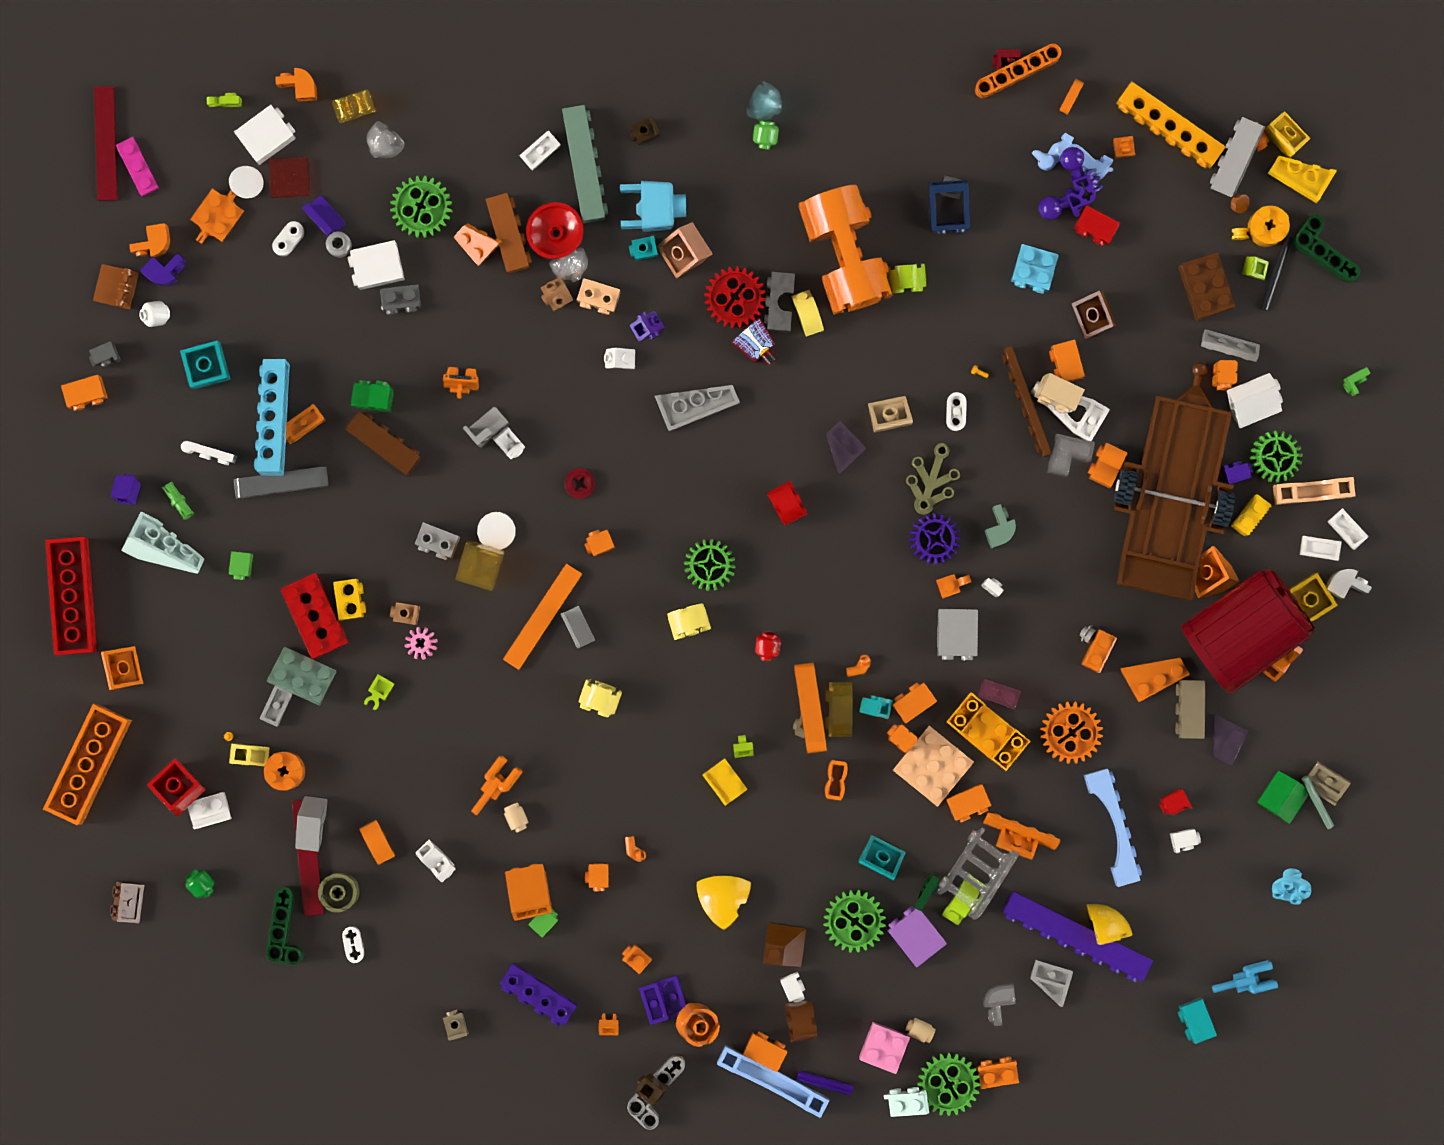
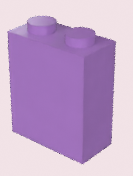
[887,906,947,968]

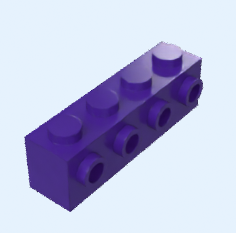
[499,963,577,1026]

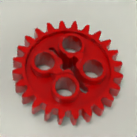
[704,266,766,329]

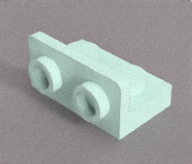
[884,1087,929,1117]

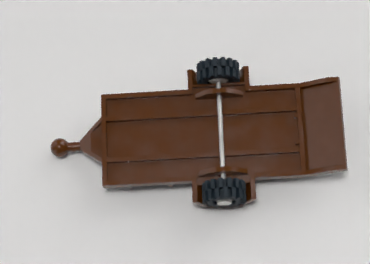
[1114,362,1235,601]

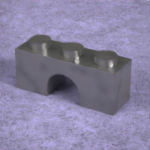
[764,272,795,333]

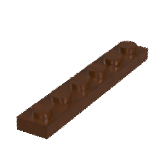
[1001,346,1051,458]

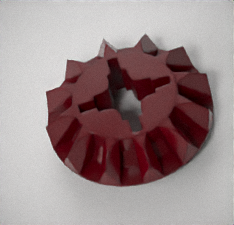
[565,468,595,499]

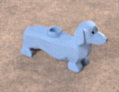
[1032,133,1113,179]

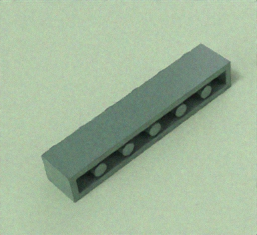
[562,105,608,224]

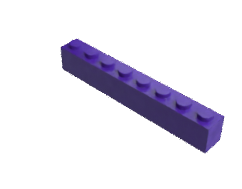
[1002,891,1153,983]

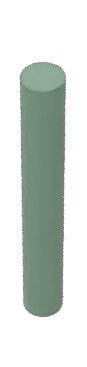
[1301,776,1334,829]

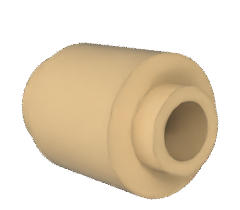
[504,803,529,833]
[905,1018,936,1043]

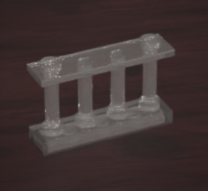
[937,828,1019,920]

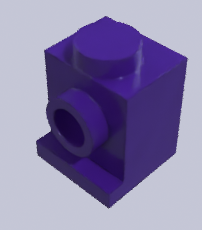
[1221,461,1253,484]

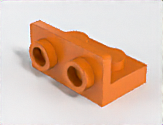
[977,1057,1019,1089]

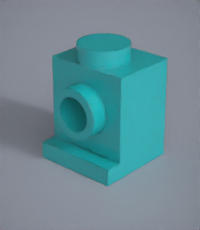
[629,236,658,261]
[859,695,893,719]

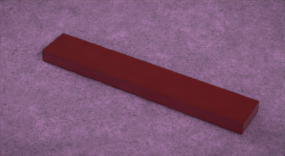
[94,86,118,201]
[292,800,324,916]

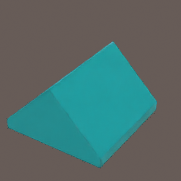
[858,835,906,880]

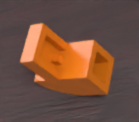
[275,68,317,102]
[129,223,170,259]
[1263,646,1303,682]

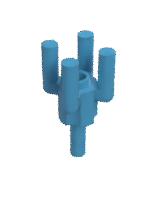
[1212,960,1278,994]

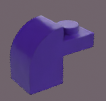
[140,254,186,286]

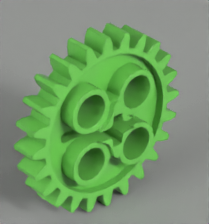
[390,176,453,238]
[823,890,886,953]
[917,1052,980,1116]

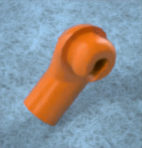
[846,655,871,677]
[625,836,646,862]

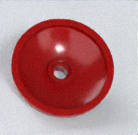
[526,202,584,259]

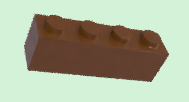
[345,411,422,476]

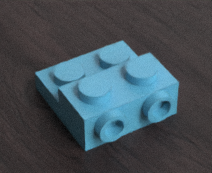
[1011,244,1058,294]

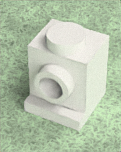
[1170,829,1201,853]
[780,971,805,1002]

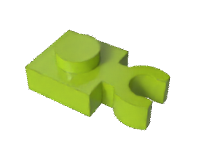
[207,93,242,107]
[364,674,395,710]

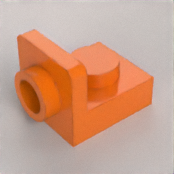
[622,944,652,974]

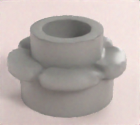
[1080,625,1097,643]

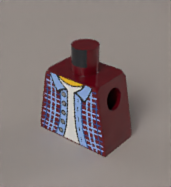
[731,318,777,366]

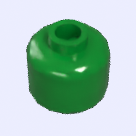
[185,869,214,898]

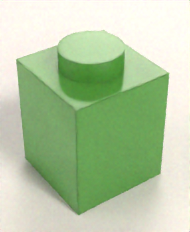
[229,551,253,580]
[528,909,559,938]

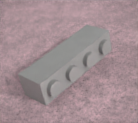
[1210,117,1265,197]

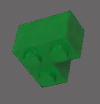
[351,380,394,413]

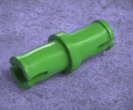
[162,482,194,520]

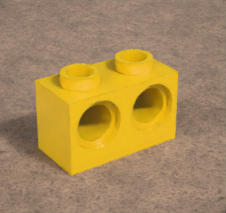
[333,579,366,621]

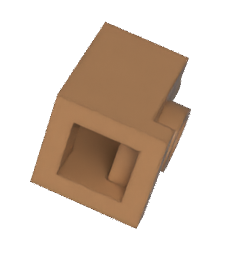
[390,602,420,625]

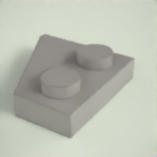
[1030,960,1073,1007]

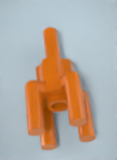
[471,756,523,815]

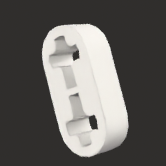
[342,926,364,963]

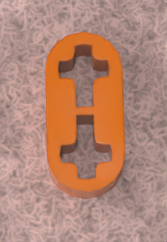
[1059,79,1084,115]

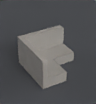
[463,407,509,448]
[295,796,327,852]

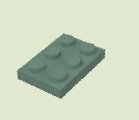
[267,647,336,706]

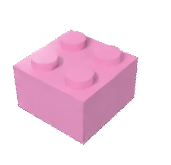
[859,1022,910,1074]

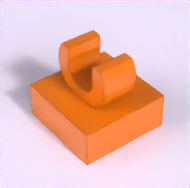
[1113,136,1135,158]
[599,1013,619,1036]

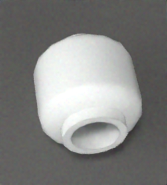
[140,301,170,327]

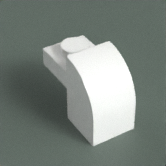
[1326,569,1372,599]
[416,840,455,882]

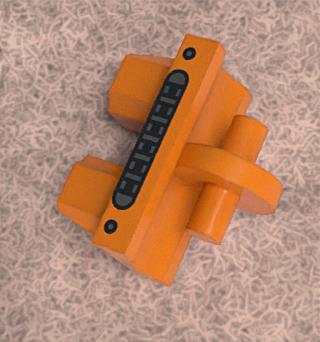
[443,367,479,399]

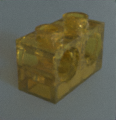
[332,89,376,123]

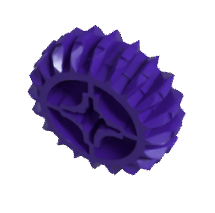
[909,513,961,565]

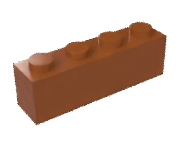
[485,193,532,275]

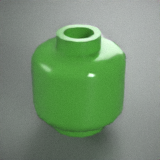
[753,120,779,149]

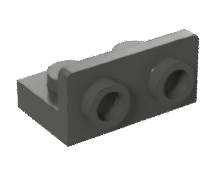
[380,284,421,315]

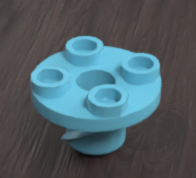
[1272,868,1311,904]

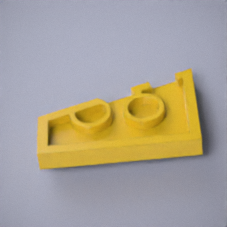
[1268,156,1337,203]

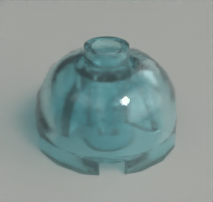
[747,81,782,121]

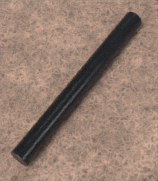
[1260,237,1292,311]

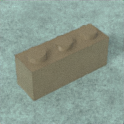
[1175,680,1205,739]

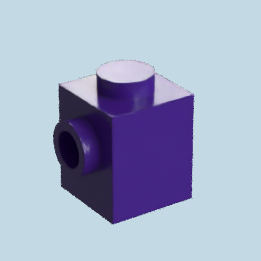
[111,474,141,505]

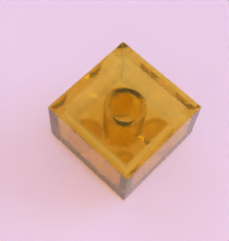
[455,540,505,591]

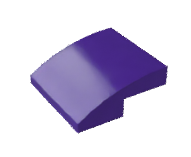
[639,975,687,1025]

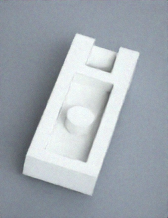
[181,441,237,466]

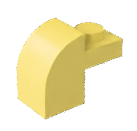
[791,290,824,337]
[229,744,270,766]

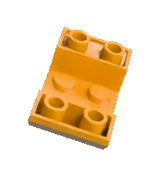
[946,692,1031,771]

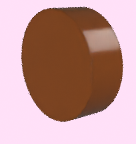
[1231,193,1249,213]

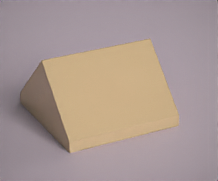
[868,396,913,433]

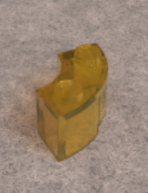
[825,682,853,737]

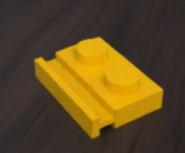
[703,758,747,806]

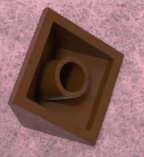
[1072,290,1116,339]

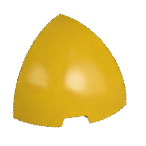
[697,876,751,930]
[1087,904,1133,945]

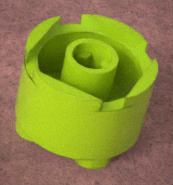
[887,264,926,293]

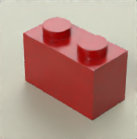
[1074,205,1120,246]

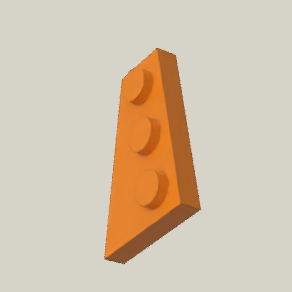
[1120,658,1190,702]

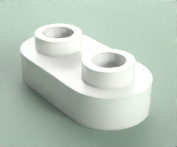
[272,221,304,256]
[946,392,966,431]

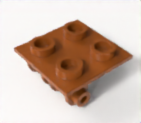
[93,264,139,310]

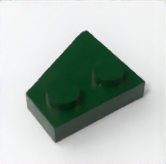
[914,873,940,911]

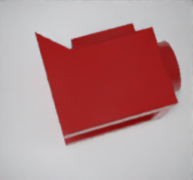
[1159,789,1193,815]

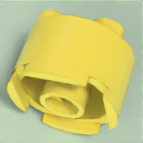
[667,603,711,640]
[578,679,622,717]

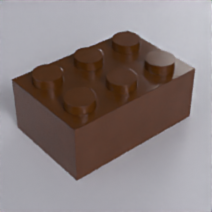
[1178,252,1236,321]

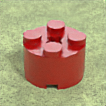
[767,480,808,526]

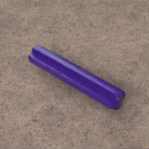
[797,1071,853,1096]

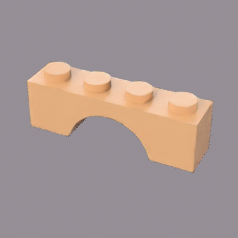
[1273,477,1355,505]

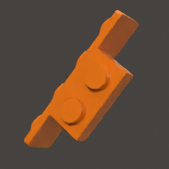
[983,813,1060,860]

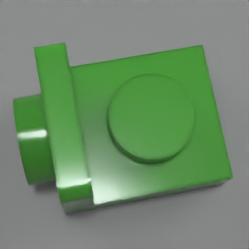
[1343,367,1371,396]

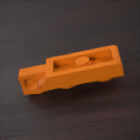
[285,404,325,444]

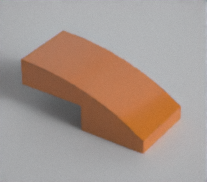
[359,820,395,865]

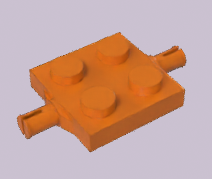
[190,188,244,244]

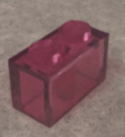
[977,679,1021,709]

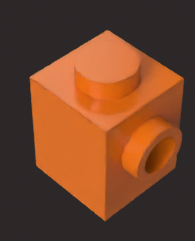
[584,529,615,557]
[585,863,609,891]

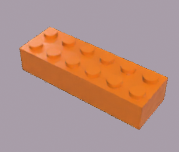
[43,704,132,826]

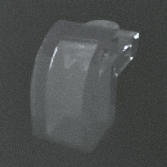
[983,983,1016,1026]

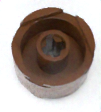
[785,1000,818,1042]

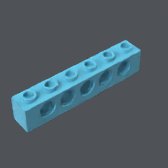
[254,359,290,476]

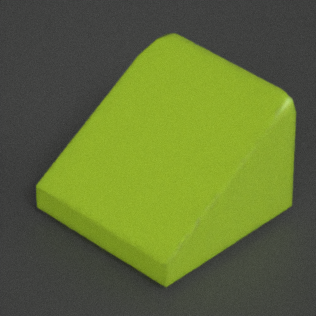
[1242,257,1269,280]

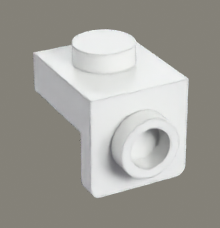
[604,348,635,369]
[492,426,525,459]

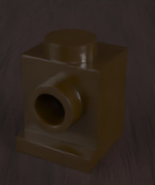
[629,116,660,145]
[635,1073,669,1106]

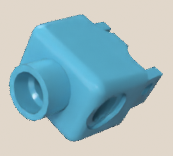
[620,181,686,232]

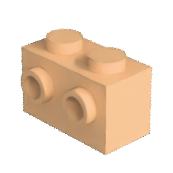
[577,278,621,315]

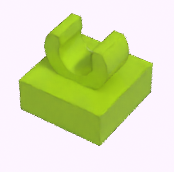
[733,735,754,758]

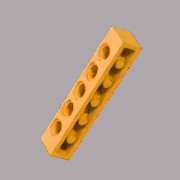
[1116,81,1226,168]

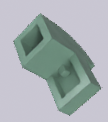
[984,504,1016,549]

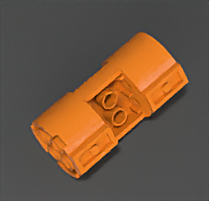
[798,185,893,315]

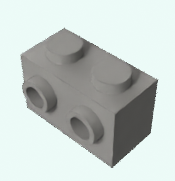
[415,523,460,560]

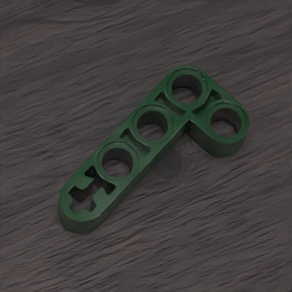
[1293,215,1360,283]
[266,886,304,965]

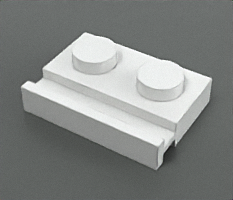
[188,792,232,829]

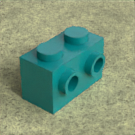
[1178,998,1217,1044]

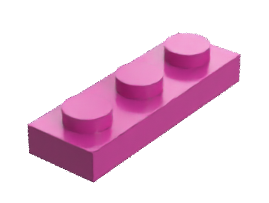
[116,137,159,197]

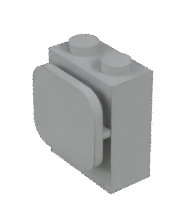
[937,609,978,660]

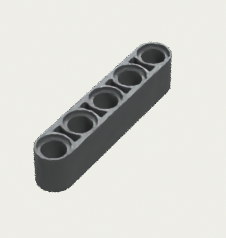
[233,467,329,499]

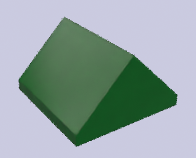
[1257,771,1309,824]

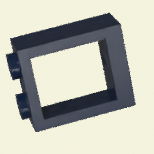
[928,180,970,234]

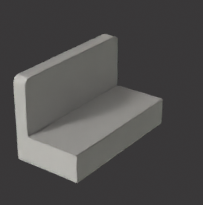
[561,606,595,649]

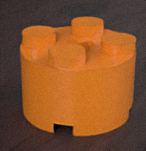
[264,752,306,790]
[676,1003,720,1047]

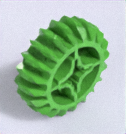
[1250,431,1303,483]
[684,539,736,591]

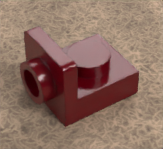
[992,49,1020,71]

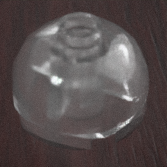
[366,121,405,159]
[549,248,588,282]

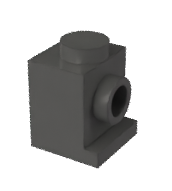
[89,341,121,367]

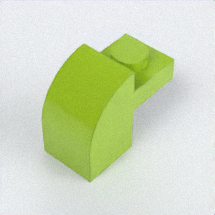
[942,878,982,925]

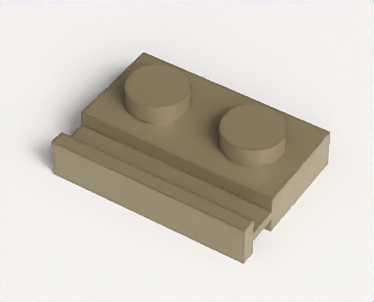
[1302,761,1351,806]

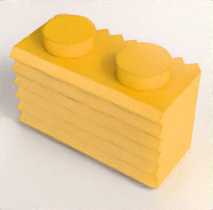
[1231,494,1271,536]

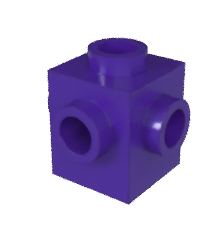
[630,311,664,342]

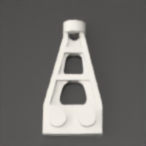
[1030,381,1110,443]

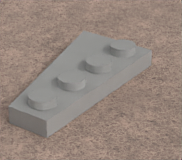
[655,385,740,432]

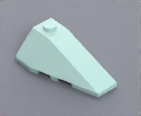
[121,512,204,574]

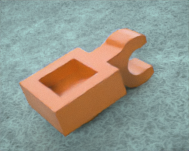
[936,574,971,598]

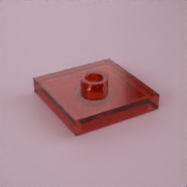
[269,157,310,198]

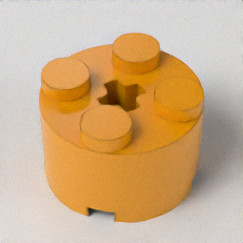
[1248,206,1290,247]

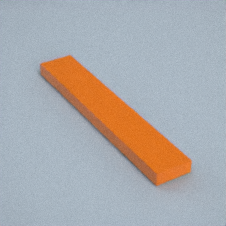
[503,564,582,670]

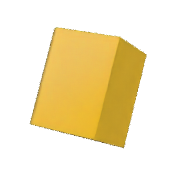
[1264,111,1311,158]

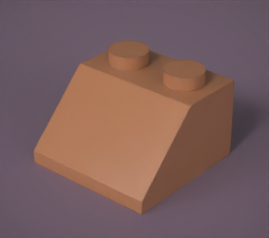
[656,222,713,278]

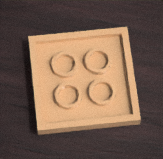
[893,726,974,807]

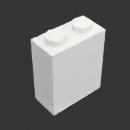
[234,105,296,165]
[348,240,405,290]
[1227,373,1283,428]

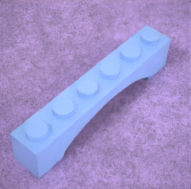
[1084,769,1142,887]
[717,1045,829,1118]

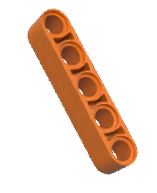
[975,44,1061,99]
[794,662,827,754]

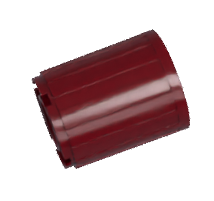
[1181,567,1316,695]

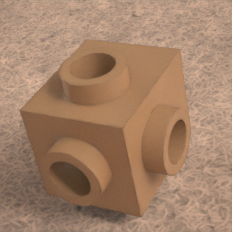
[541,277,573,311]

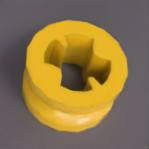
[1232,228,1249,240]

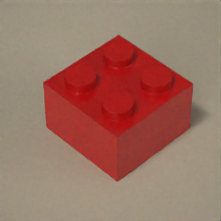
[147,758,206,816]

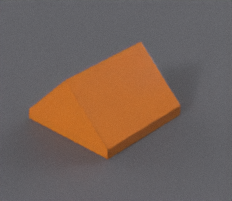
[101,646,143,690]

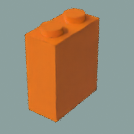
[505,864,552,921]

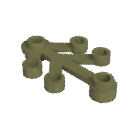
[906,443,960,515]

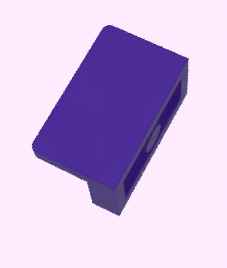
[302,196,346,236]

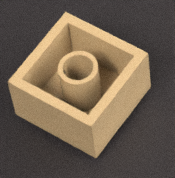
[1034,373,1085,414]

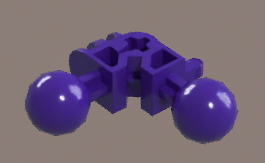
[1038,147,1103,220]

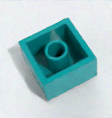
[180,341,231,390]

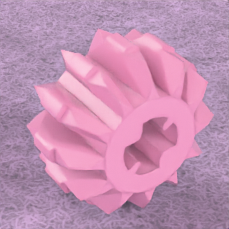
[405,627,438,660]

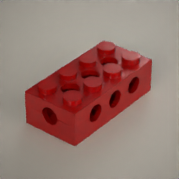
[280,573,349,659]

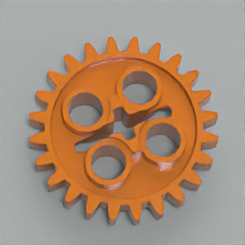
[1040,702,1103,764]

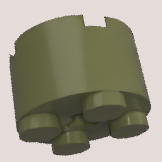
[318,872,359,912]

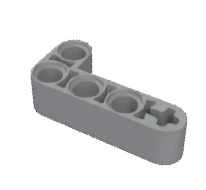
[627,1054,685,1130]

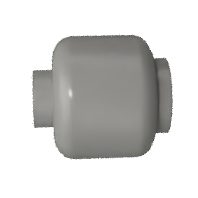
[326,231,352,258]

